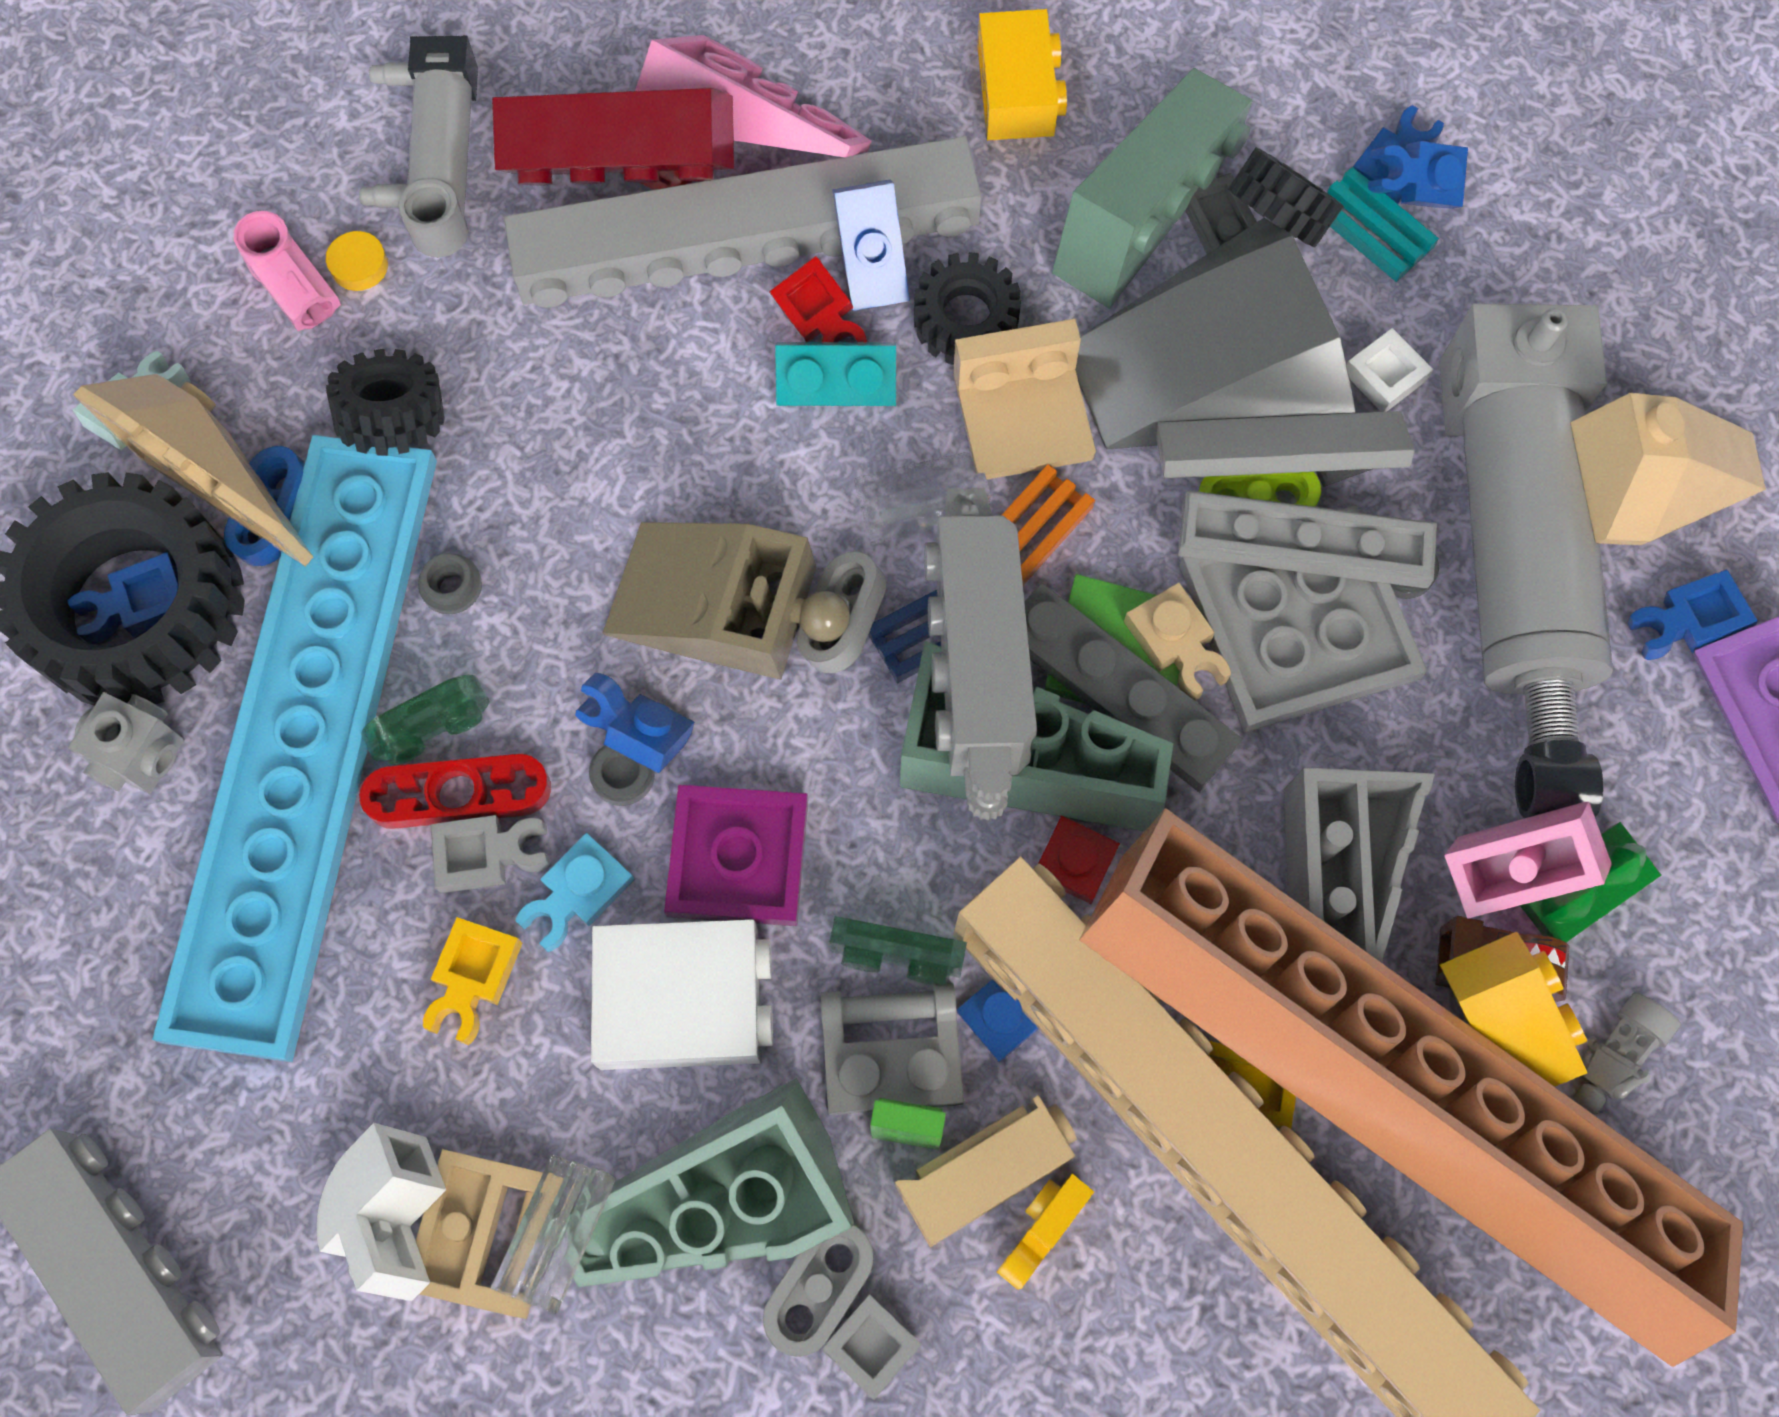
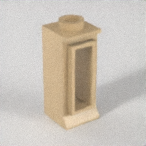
[895,1095,1077,1247]

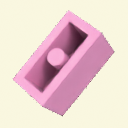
[1444,801,1612,919]

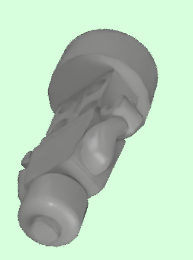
[1574,992,1682,1115]

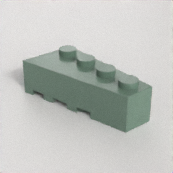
[1052,68,1253,309]
[900,640,1173,832]

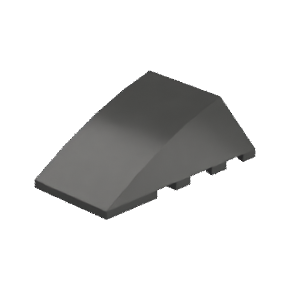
[1075,218,1356,450]

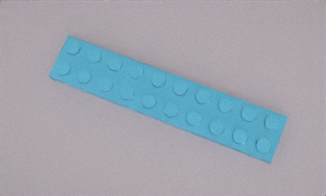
[152,435,437,1063]

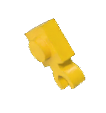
[423,917,523,1046]
[996,1174,1095,1290]

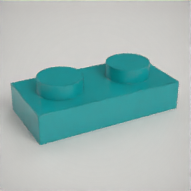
[775,342,896,406]

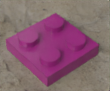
[664,785,809,926]

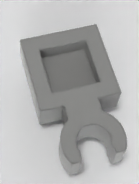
[431,815,550,893]

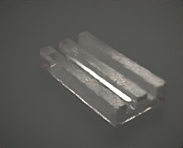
[490,1154,617,1315]

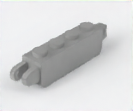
[924,487,1037,822]

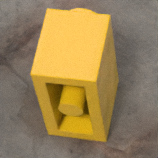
[977,9,1067,141]
[1440,932,1588,1087]

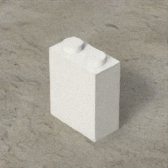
[591,920,773,1070]

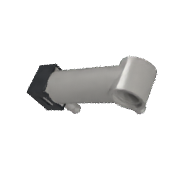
[359,35,478,258]

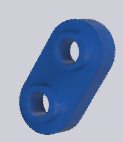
[224,446,305,567]

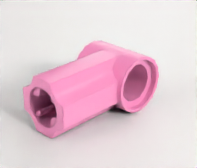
[234,211,341,331]

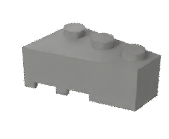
[1284,768,1435,963]

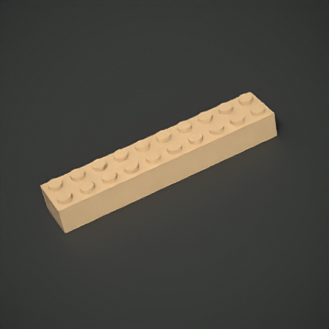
[953,856,1541,1417]

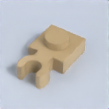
[1124,583,1231,701]

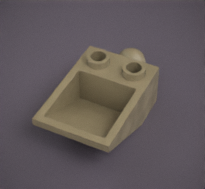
[603,522,850,680]

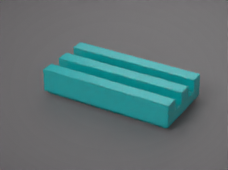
[1327,167,1439,282]

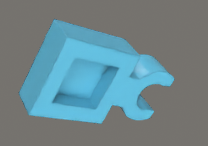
[515,833,635,952]

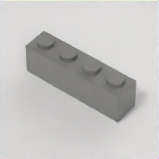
[0,1128,223,1416]

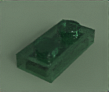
[829,916,967,985]

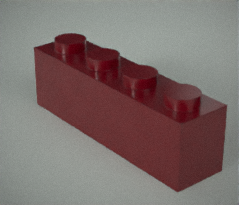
[492,88,734,186]

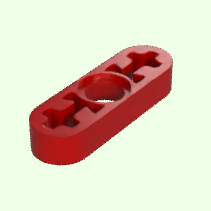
[359,754,551,829]

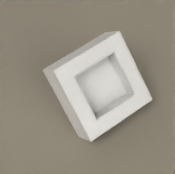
[1346,328,1434,412]

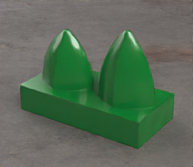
[1519,822,1662,943]

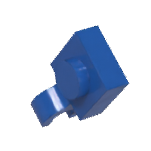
[575,673,695,773]

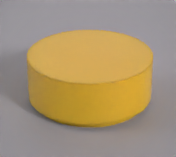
[325,231,388,291]

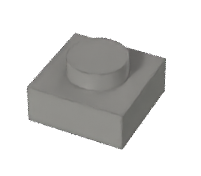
[821,1294,922,1400]

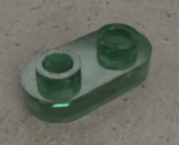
[361,675,489,765]

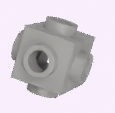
[68,692,184,794]

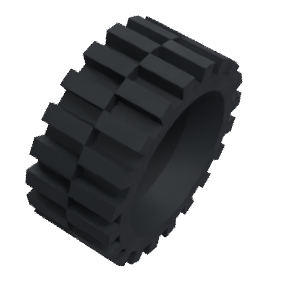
[0,472,245,706]

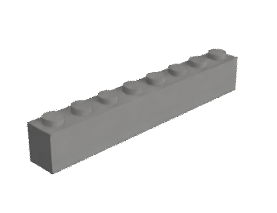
[504,136,981,308]

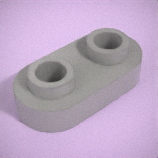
[797,551,886,673]
[763,1225,874,1357]

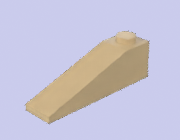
[73,374,313,567]
[1570,393,1766,545]

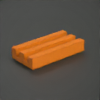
[1001,464,1095,586]

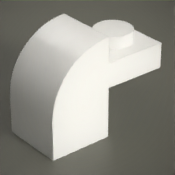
[316,1123,446,1301]

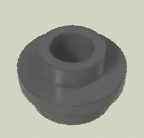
[418,553,482,615]

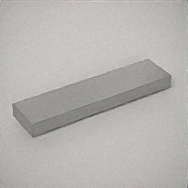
[1156,411,1415,478]
[1178,491,1437,589]

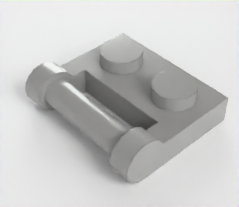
[821,983,964,1115]

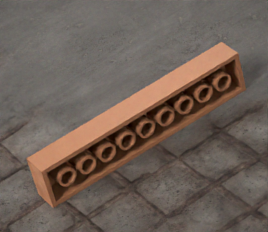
[1079,808,1743,1367]

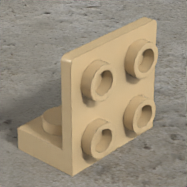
[953,319,1096,480]

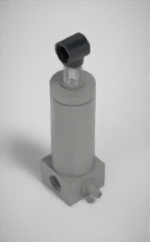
[1439,303,1613,818]

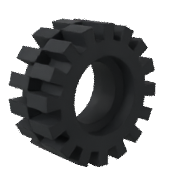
[1228,147,1344,248]
[914,252,1021,365]
[326,349,445,456]

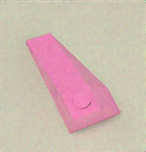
[635,35,872,157]

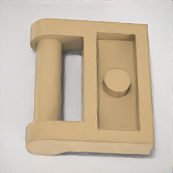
[415,1149,565,1319]

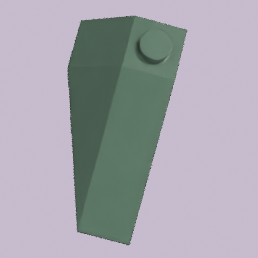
[544,1078,854,1287]

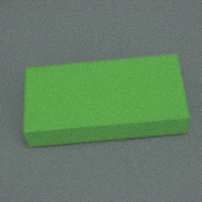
[870,1098,946,1150]

